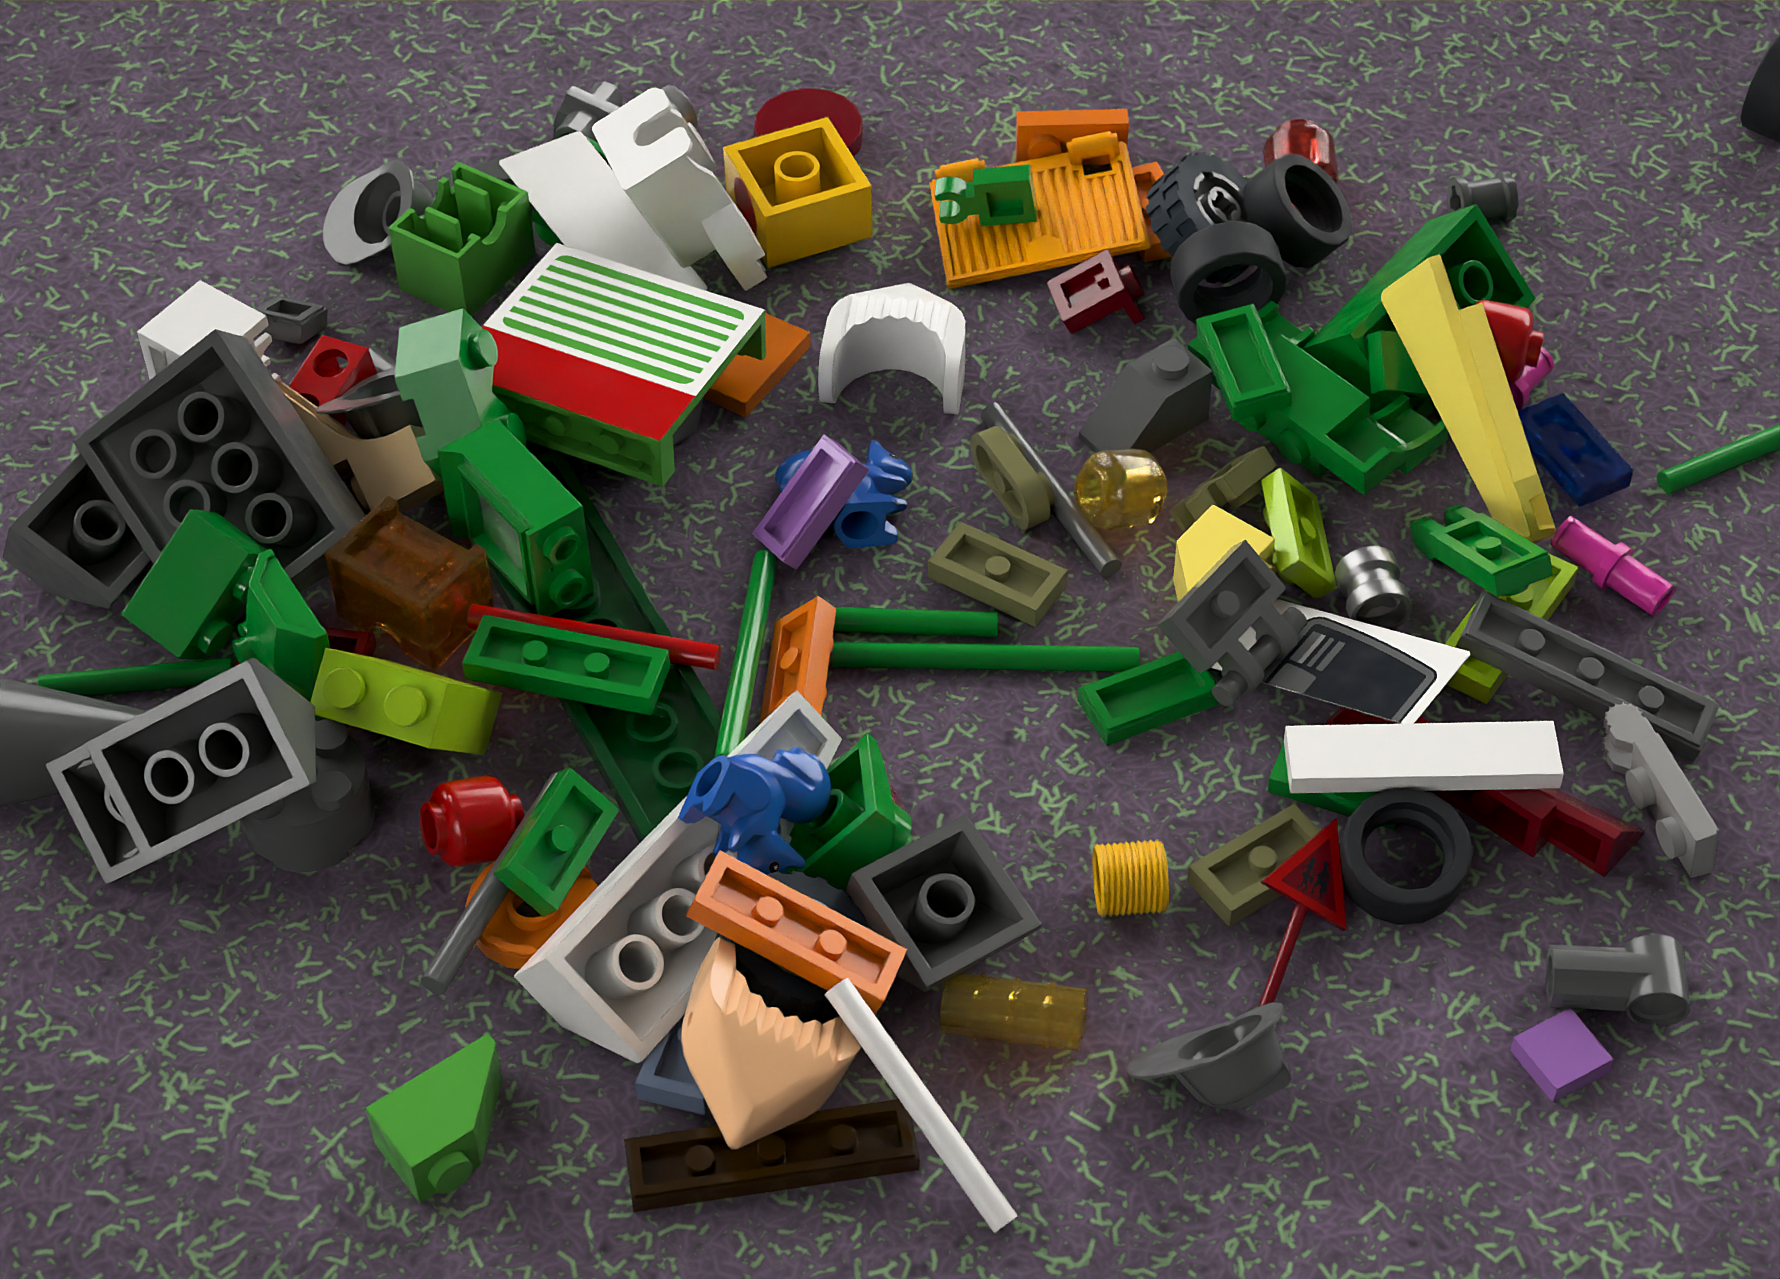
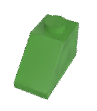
[366,1033,503,1203]

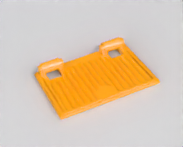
[929,131,1150,289]

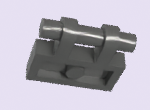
[1157,540,1307,707]

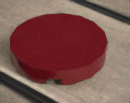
[754,88,863,157]

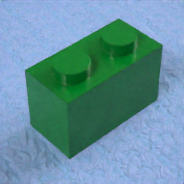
[121,509,266,659]

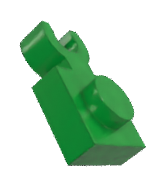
[935,164,1038,226]

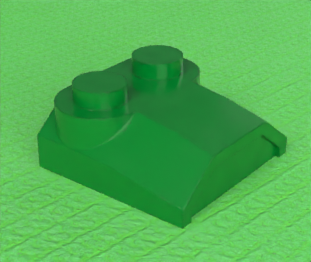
[232,548,331,721]
[780,733,912,892]

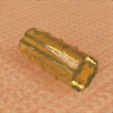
[940,972,1089,1051]

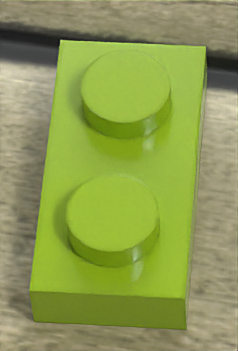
[1261,468,1337,598]

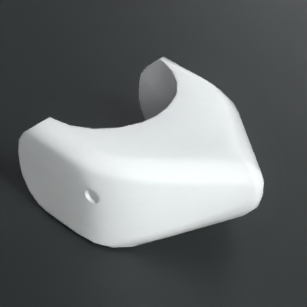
[818,283,965,415]

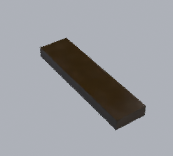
[624,1099,920,1212]

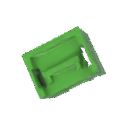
[389,162,536,317]

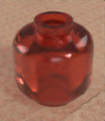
[1263,119,1339,206]

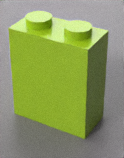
[310,648,502,755]

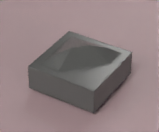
[255,295,328,344]

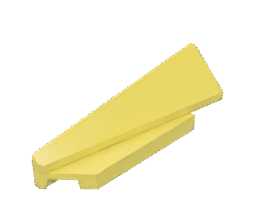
[1381,254,1556,544]

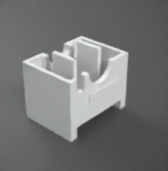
[137,280,281,381]

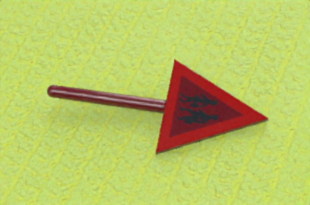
[1258,818,1347,1007]

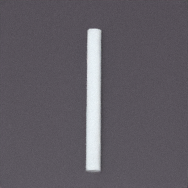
[825,978,1018,1233]

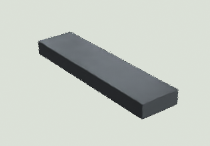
[1455,590,1720,761]

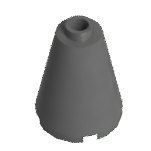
[0,677,145,807]

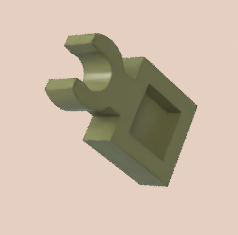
[1169,445,1277,532]

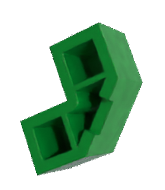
[395,308,526,479]

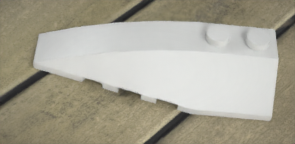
[514,691,842,1063]

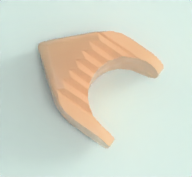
[681,937,861,1149]

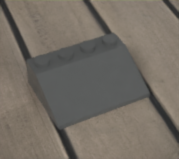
[73,329,380,631]

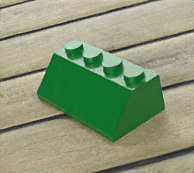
[1303,204,1536,417]

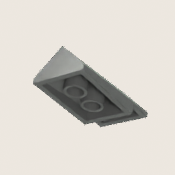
[46,658,316,884]

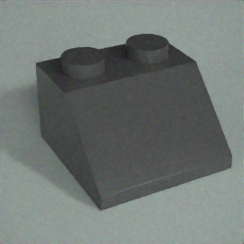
[2,453,152,609]
[845,814,1042,992]

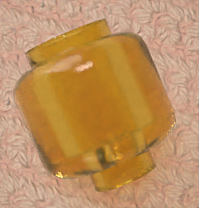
[1074,448,1167,530]

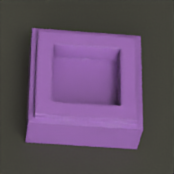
[1510,1008,1614,1102]

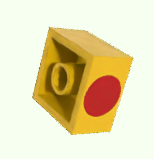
[723,117,873,268]

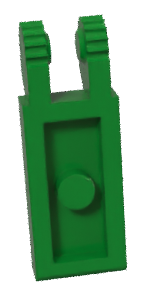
[1410,504,1553,597]

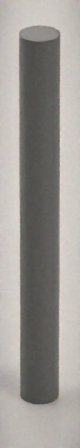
[981,403,1122,578]
[420,773,558,995]

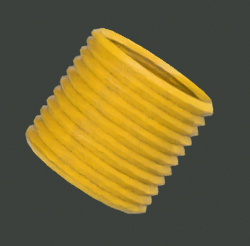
[1092,839,1169,918]

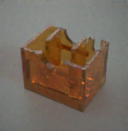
[325,496,494,671]

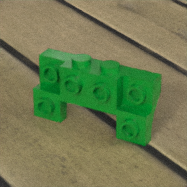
[1188,301,1448,496]

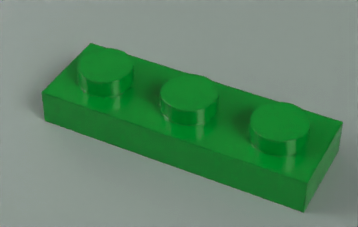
[462,615,670,715]

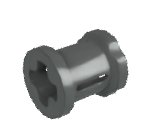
[1447,170,1518,222]

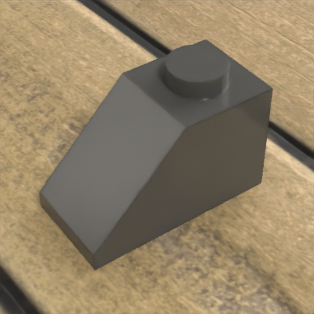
[1079,338,1213,472]

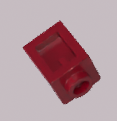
[1047,249,1145,334]

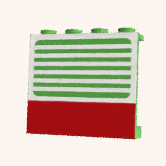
[482,243,766,487]

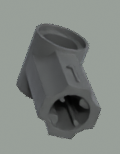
[1545,934,1690,1026]

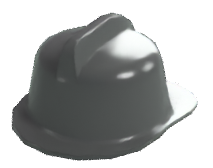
[323,159,435,265]
[315,367,423,440]
[1126,1002,1291,1110]

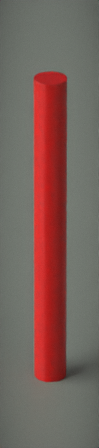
[467,604,721,670]

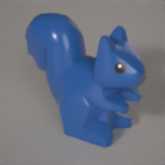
[775,440,913,548]
[678,747,831,875]

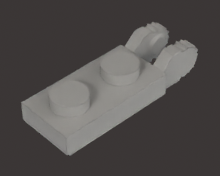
[1601,702,1719,878]

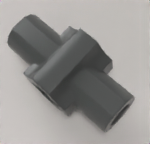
[552,81,623,142]

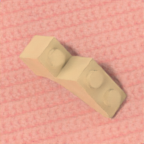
[275,380,444,517]

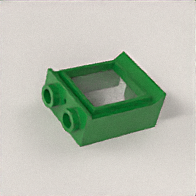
[437,419,594,616]

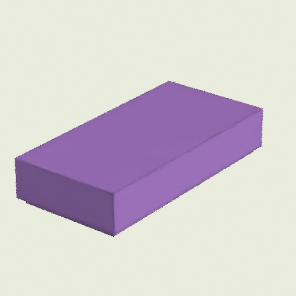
[752,434,869,570]

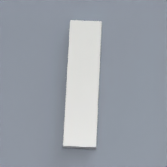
[1284,721,1564,793]

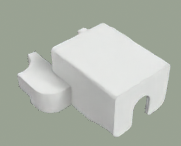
[592,88,767,291]

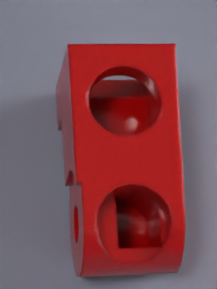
[289,335,377,427]

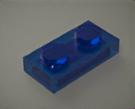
[1518,393,1634,507]

